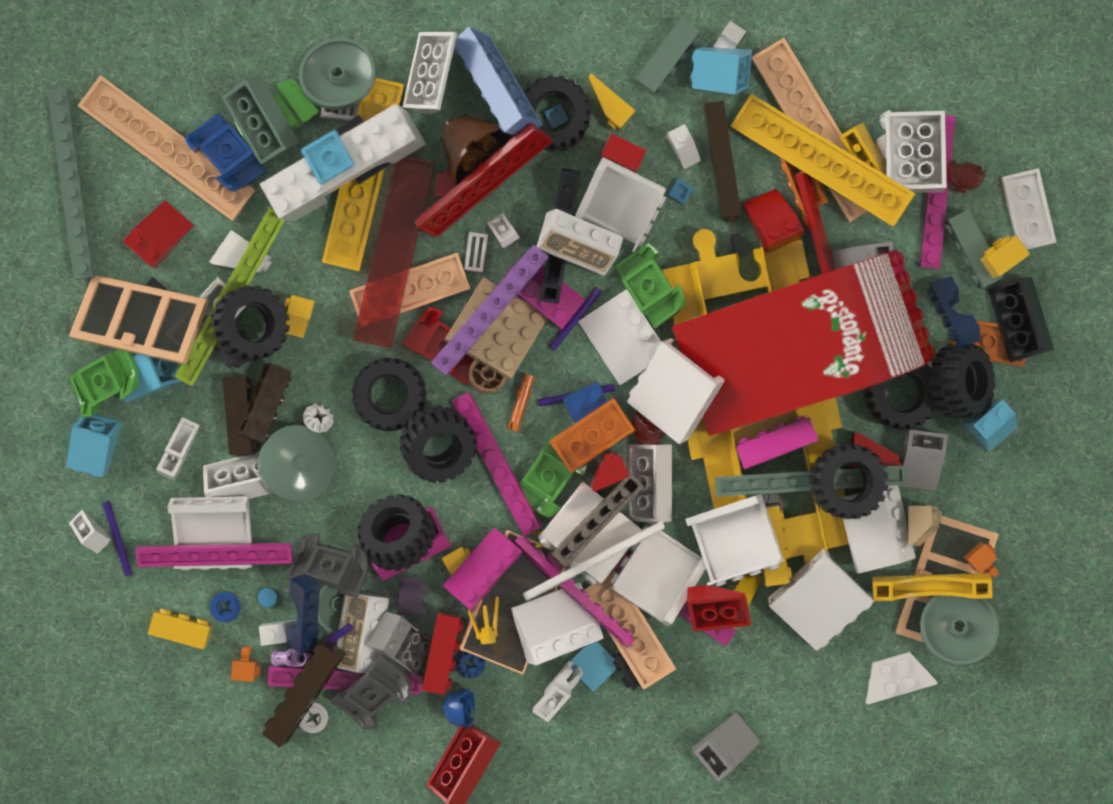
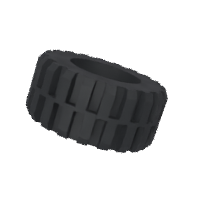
[523,75,591,152]
[210,285,290,362]
[929,344,996,418]
[352,358,427,431]
[863,364,937,429]
[399,406,477,483]
[809,444,889,519]
[357,494,435,571]

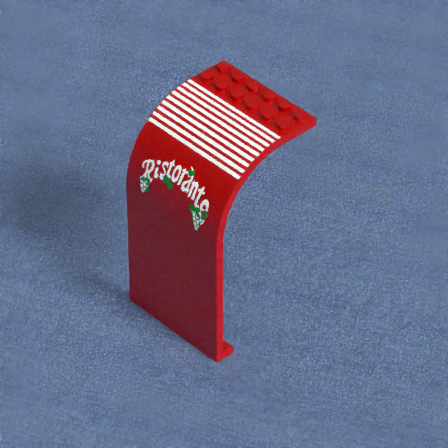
[672,249,936,436]

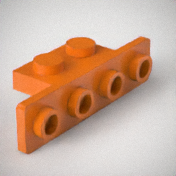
[781,158,829,230]

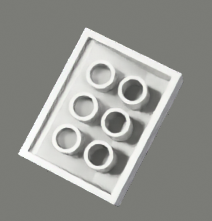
[402,32,457,114]
[885,111,947,193]
[578,289,661,385]
[841,485,916,574]
[511,582,604,666]

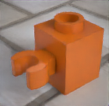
[963,542,1000,578]
[231,646,261,682]

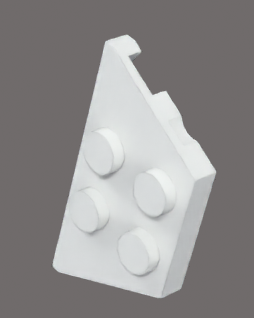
[865,652,937,705]

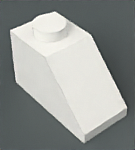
[667,124,701,169]
[69,510,111,554]
[259,620,297,646]

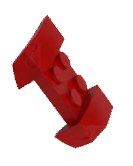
[401,307,475,385]

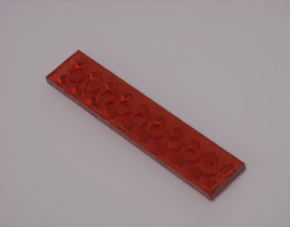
[353,156,436,349]

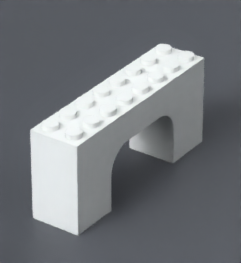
[260,104,426,221]

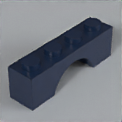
[928,276,981,348]
[287,573,320,655]

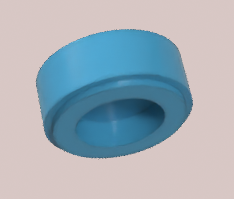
[258,587,278,607]

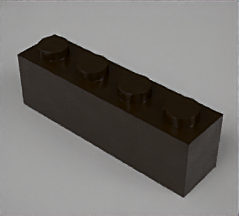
[237,363,292,443]
[222,376,258,455]

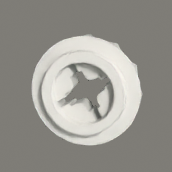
[303,403,334,433]
[300,703,329,733]

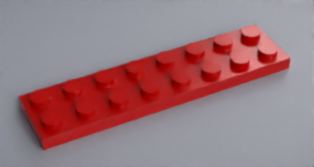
[414,123,553,237]

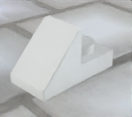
[713,21,746,49]
[487,213,519,248]

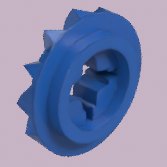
[210,592,241,622]
[455,651,485,679]

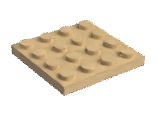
[444,277,548,380]

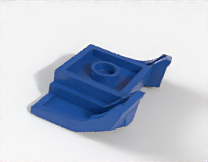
[185,114,267,192]

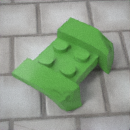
[234,79,319,148]
[615,243,686,329]
[69,350,140,417]
[519,433,588,518]

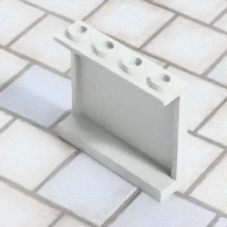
[575,158,666,252]
[627,338,725,444]
[538,482,642,586]
[685,494,784,587]
[167,497,253,570]
[610,522,706,626]
[767,549,874,651]

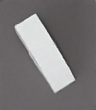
[156,417,200,481]

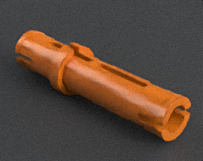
[508,373,535,432]

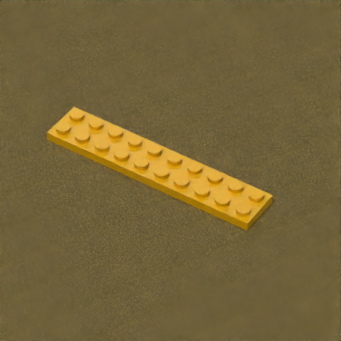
[322,78,405,272]
[730,94,916,227]

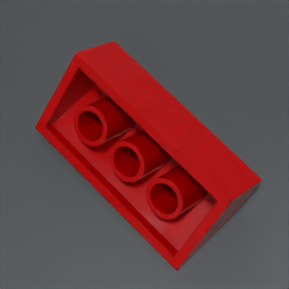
[590,450,630,492]
[422,610,464,695]
[426,724,501,804]

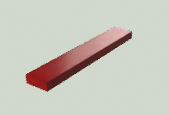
[795,173,836,274]

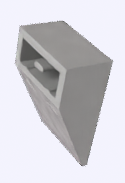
[831,242,893,269]
[898,429,948,491]
[367,612,432,676]
[692,712,760,782]

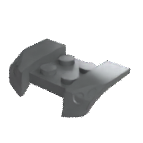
[285,533,370,598]
[330,654,412,730]

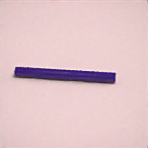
[549,287,602,351]
[539,384,615,407]
[102,501,133,576]
[299,623,353,663]

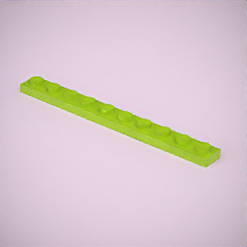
[174,207,285,386]

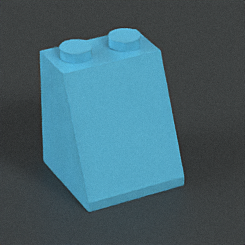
[690,47,752,94]
[124,346,181,403]
[964,399,1018,453]
[66,414,122,477]

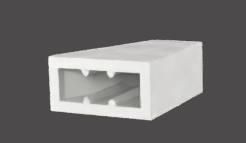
[209,230,272,273]

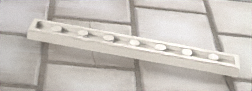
[523,521,665,600]

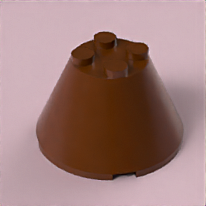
[440,114,515,186]

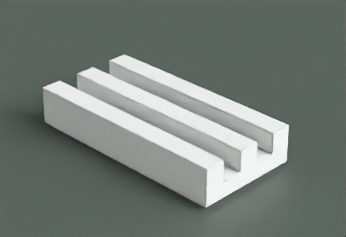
[464,232,488,273]

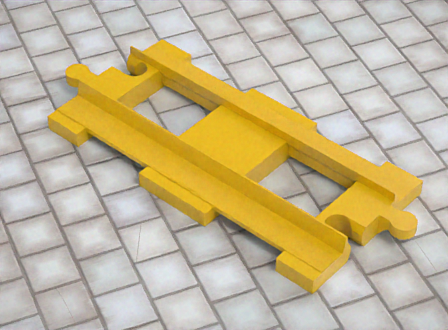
[662,229,849,565]

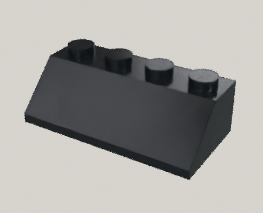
[988,277,1054,363]

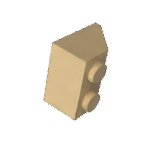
[908,506,942,547]

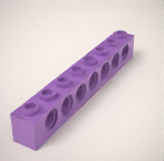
[431,244,548,377]

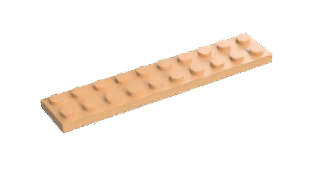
[751,38,868,222]
[78,75,256,221]

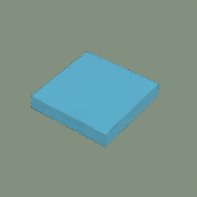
[300,130,355,185]
[570,641,616,692]

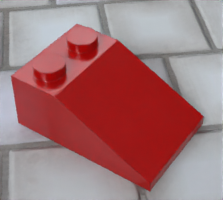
[601,133,647,173]
[741,189,804,253]
[123,200,194,268]
[687,585,751,632]

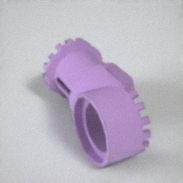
[271,649,312,667]

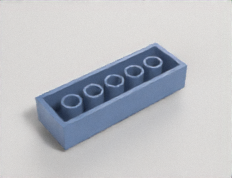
[455,26,543,136]

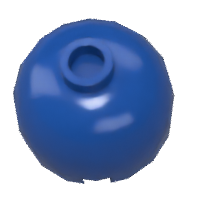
[442,688,475,727]

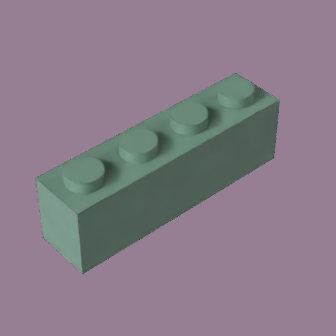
[635,17,700,95]
[944,209,1004,289]

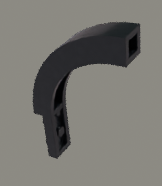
[540,168,581,304]

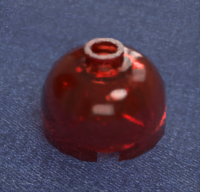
[947,159,987,193]
[630,410,666,445]

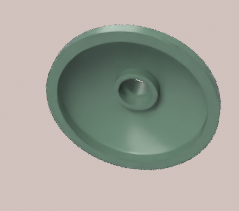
[318,584,366,633]

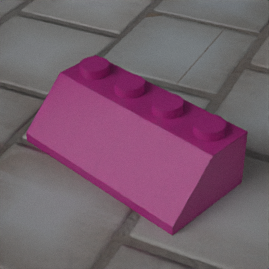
[503,252,585,329]
[736,415,818,469]
[372,506,451,581]
[443,528,523,611]

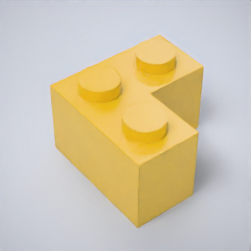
[980,235,1030,278]
[284,295,315,338]

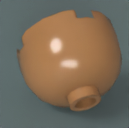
[468,360,506,395]

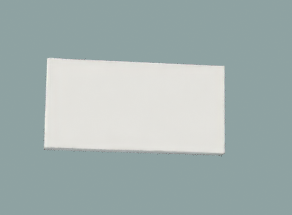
[1001,168,1057,250]

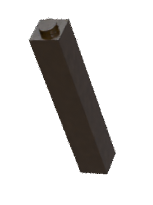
[703,100,742,222]

